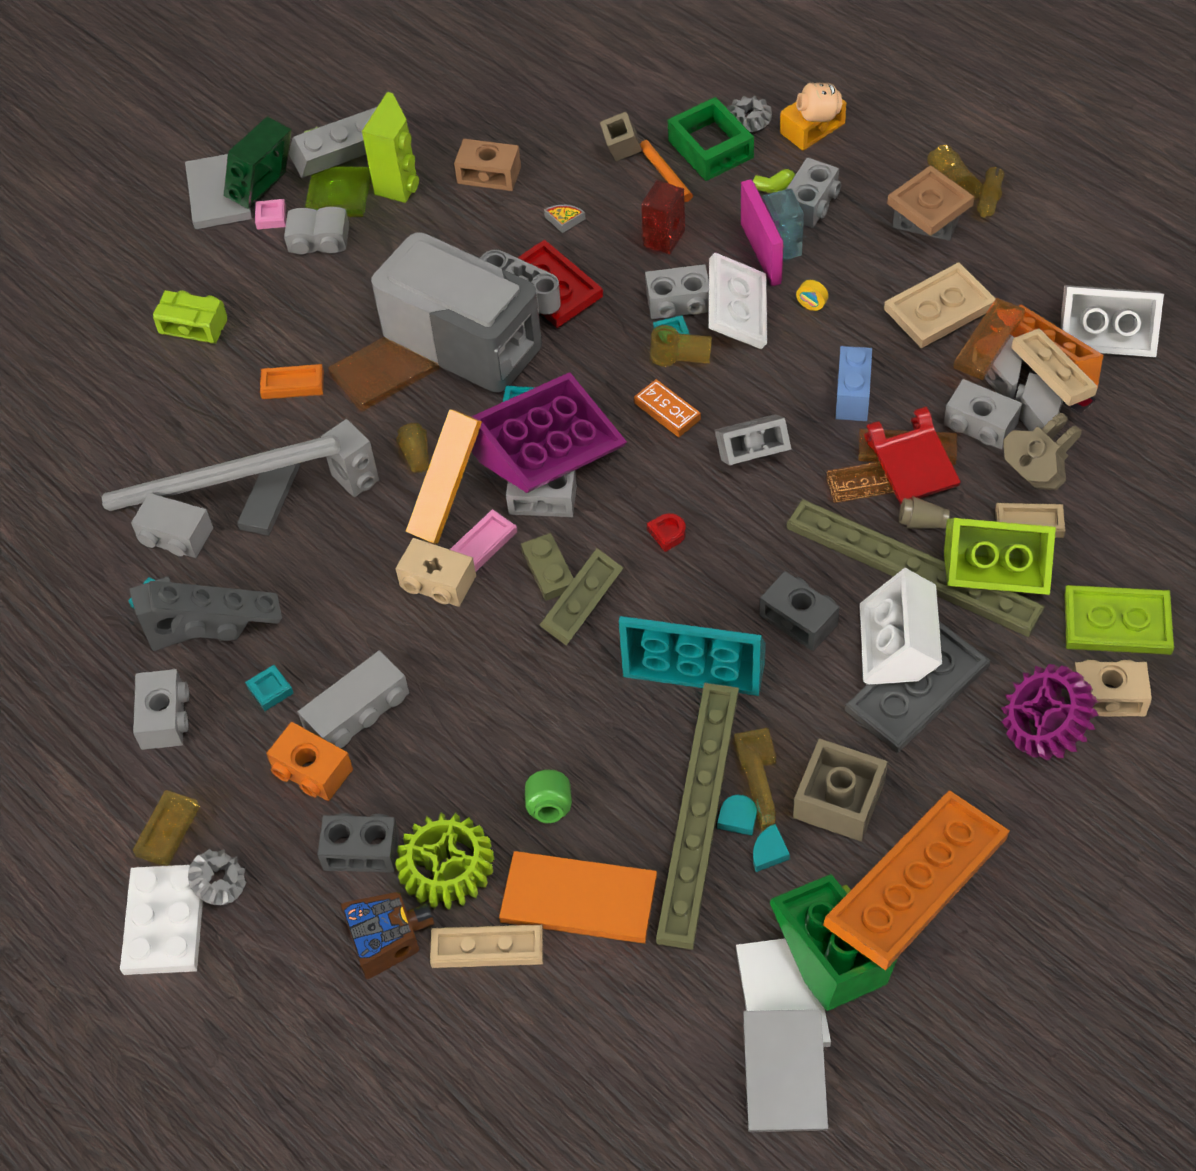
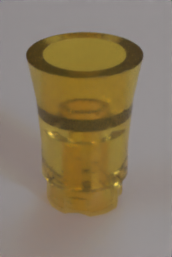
[927,145,981,201]

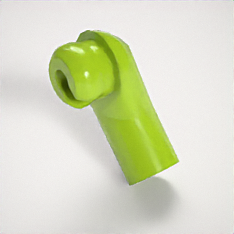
[753,169,795,195]

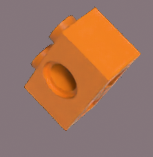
[266,721,353,801]

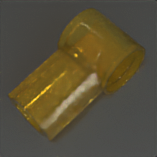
[650,325,712,367]

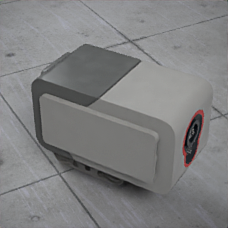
[371,233,561,392]

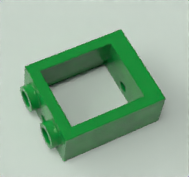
[668,97,754,181]

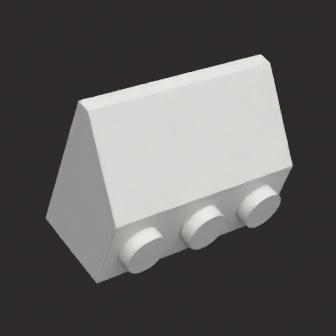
[1061,285,1164,357]
[860,568,942,685]

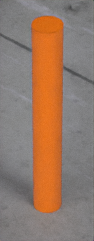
[640,140,693,202]

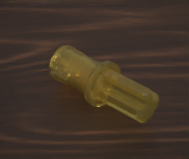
[977,167,1005,218]

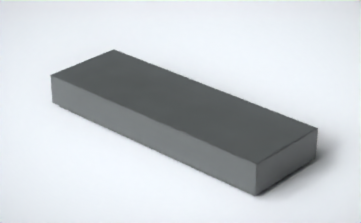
[237,448,302,536]

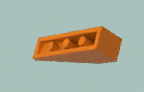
[996,305,1103,389]

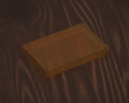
[328,337,440,412]

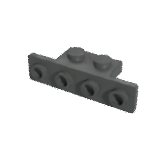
[147,581,282,641]

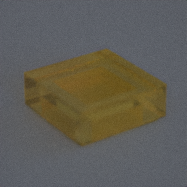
[734,728,776,770]

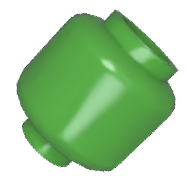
[525,769,572,823]

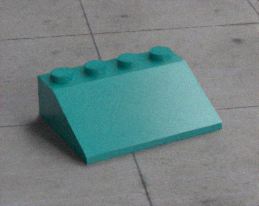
[619,616,766,696]

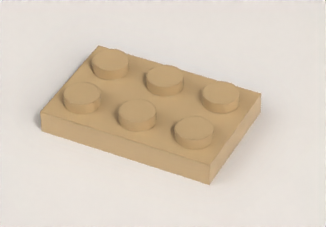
[884,262,997,348]

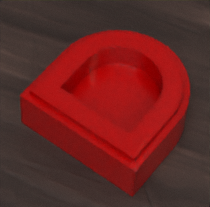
[647,513,686,552]

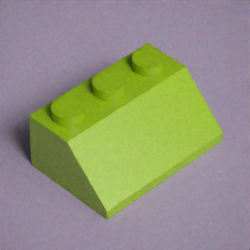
[362,92,419,203]
[944,518,1056,595]

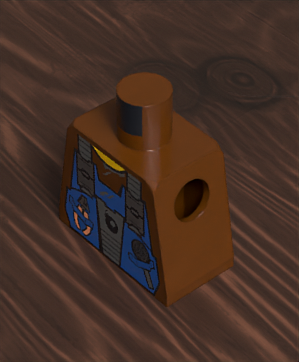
[341,892,434,980]

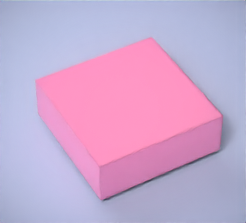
[255,199,286,230]

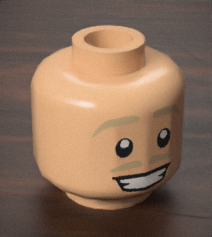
[796,83,842,122]

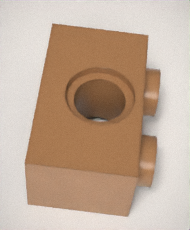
[454,139,521,191]

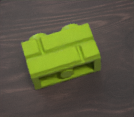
[153,290,227,344]

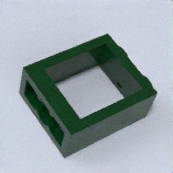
[223,116,292,209]

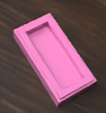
[449,509,517,572]

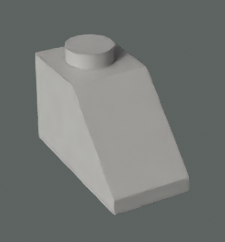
[971,328,1023,400]
[1015,373,1063,431]

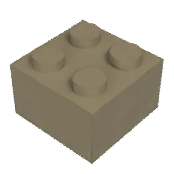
[793,738,888,842]

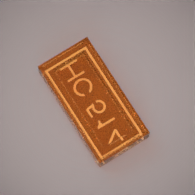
[826,462,894,503]

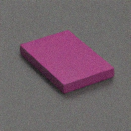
[741,179,783,287]

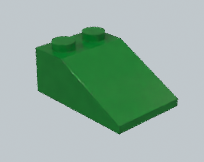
[770,874,898,1011]

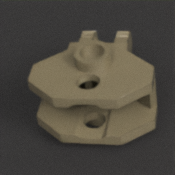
[1003,413,1082,490]

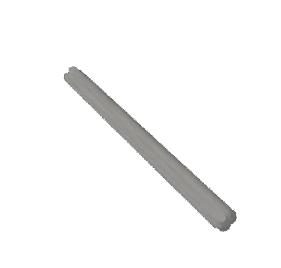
[101,435,341,511]

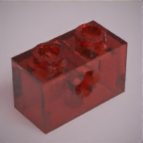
[641,180,685,255]

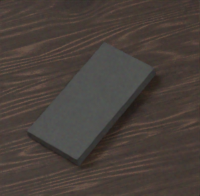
[845,621,990,754]

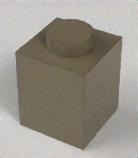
[600,111,642,161]

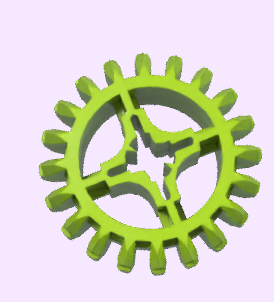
[395,812,495,909]

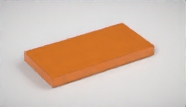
[499,851,657,944]

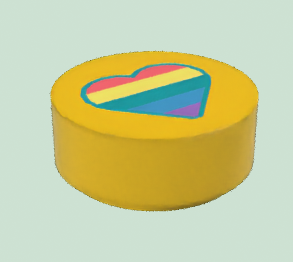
[796,280,829,311]

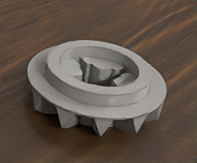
[727,95,772,132]
[188,849,247,905]

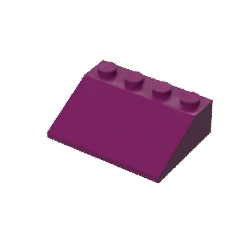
[471,372,627,493]

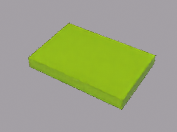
[1064,585,1174,655]

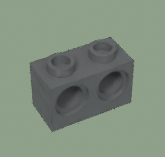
[317,813,399,873]

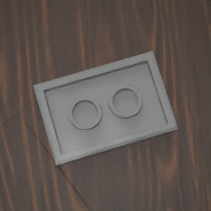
[185,154,252,229]
[743,1009,828,1132]

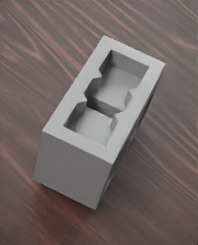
[781,158,841,228]
[645,264,709,319]
[506,470,577,517]

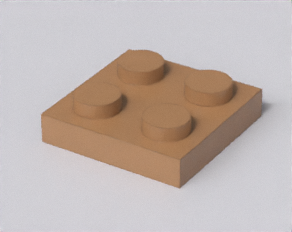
[887,165,974,236]

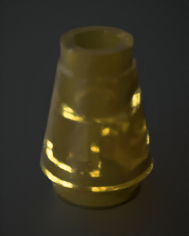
[396,423,430,473]

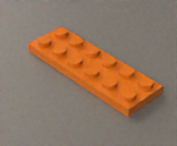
[823,790,1010,971]

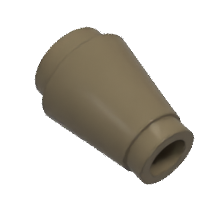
[898,496,950,529]

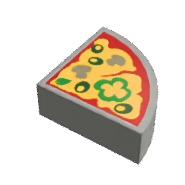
[544,205,586,233]

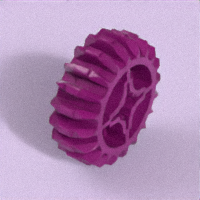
[1001,664,1099,760]

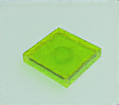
[305,167,371,217]

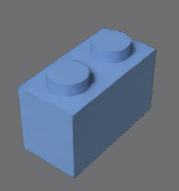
[835,346,872,421]

